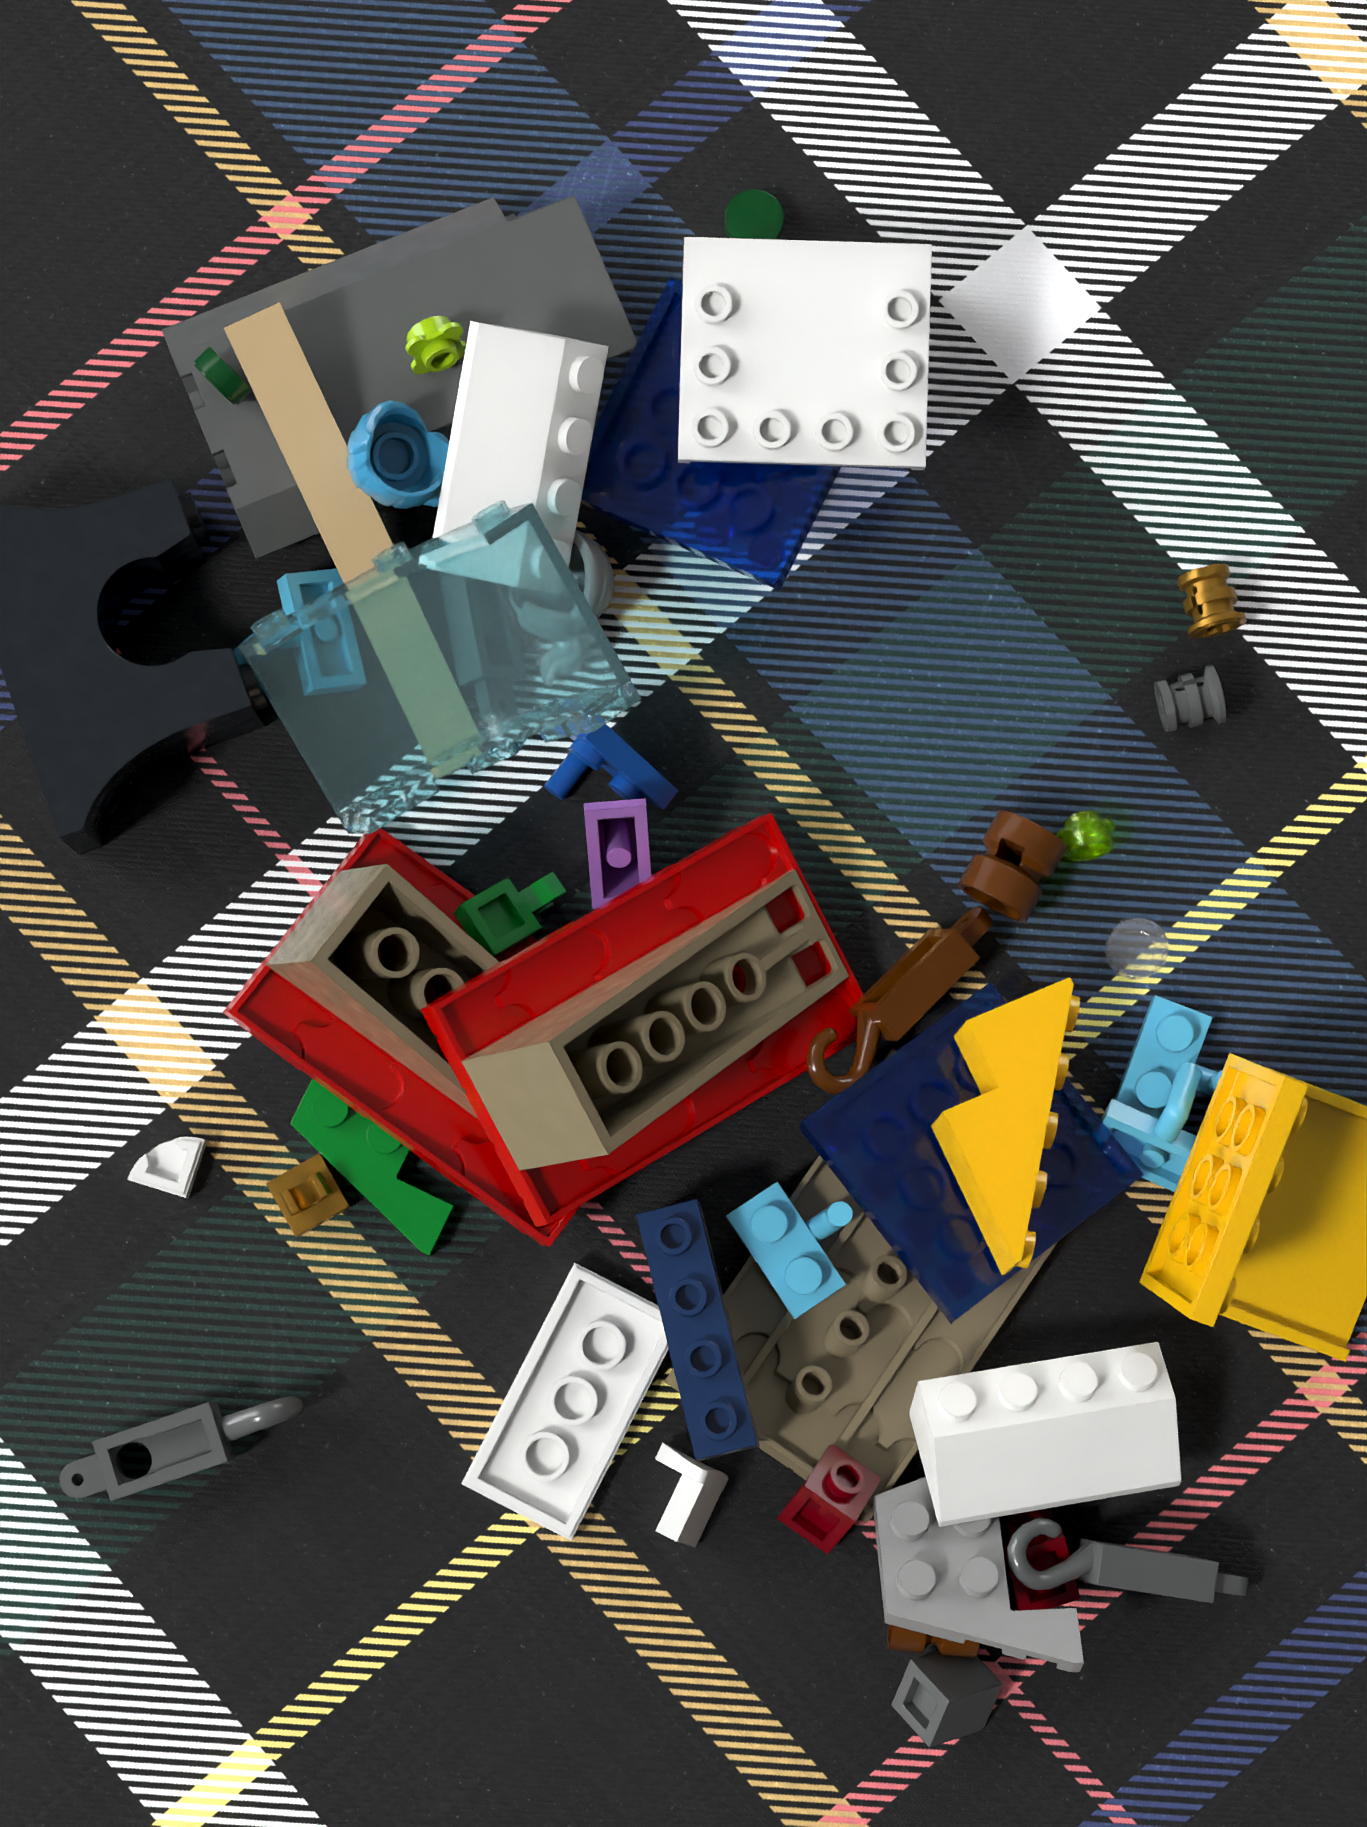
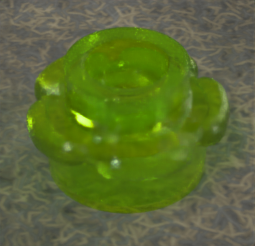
[1056,811,1115,861]

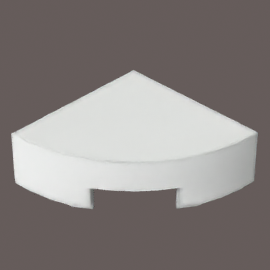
[127,1137,207,1199]

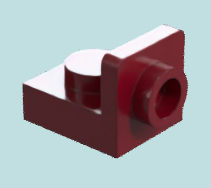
[777,1444,880,1555]
[1000,1508,1081,1611]

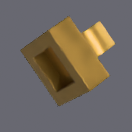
[266,1153,351,1237]

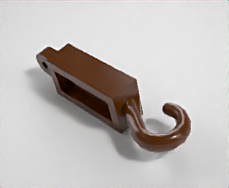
[806,906,993,1095]

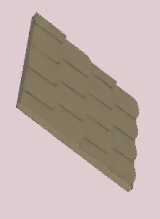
[664,1048,1094,1523]

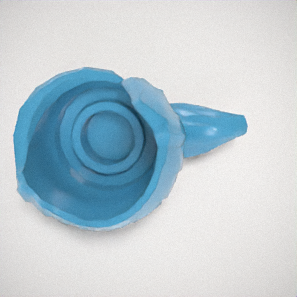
[347,400,449,509]

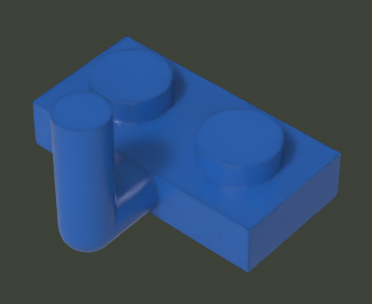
[544,707,678,810]

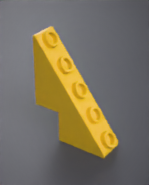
[931,977,1080,1276]

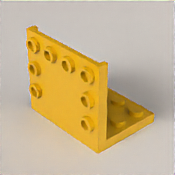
[1139,1053,1367,1362]

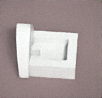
[655,1443,729,1547]

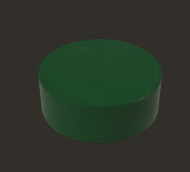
[724,189,784,240]
[194,346,253,405]

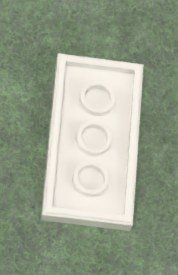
[461,1263,669,1541]

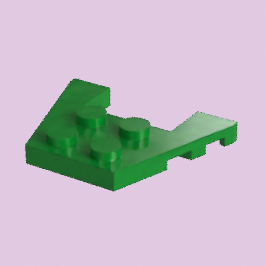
[290,1079,454,1256]

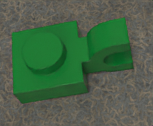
[453,872,566,958]

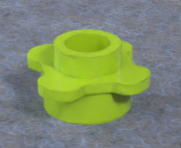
[405,316,466,374]

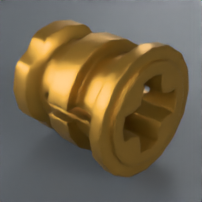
[1177,564,1247,639]

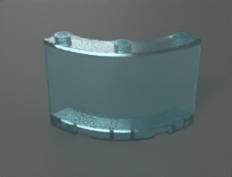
[237,500,641,834]

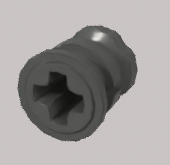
[1154,665,1226,732]

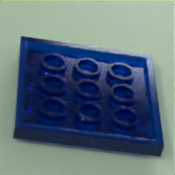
[580,277,842,591]
[798,982,1144,1324]

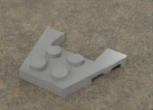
[873,1477,1084,1672]

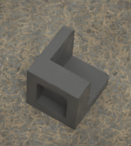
[891,1651,1003,1748]

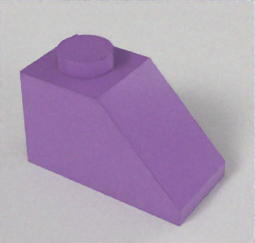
[584,798,651,909]

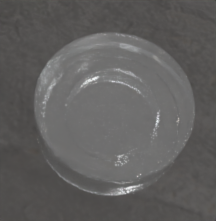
[1105,918,1169,980]

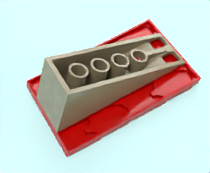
[420,813,864,1227]
[222,825,581,1247]

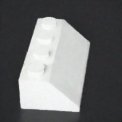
[428,321,609,588]
[909,1342,1181,1527]

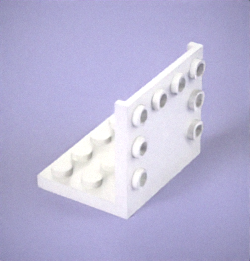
[678,237,932,470]

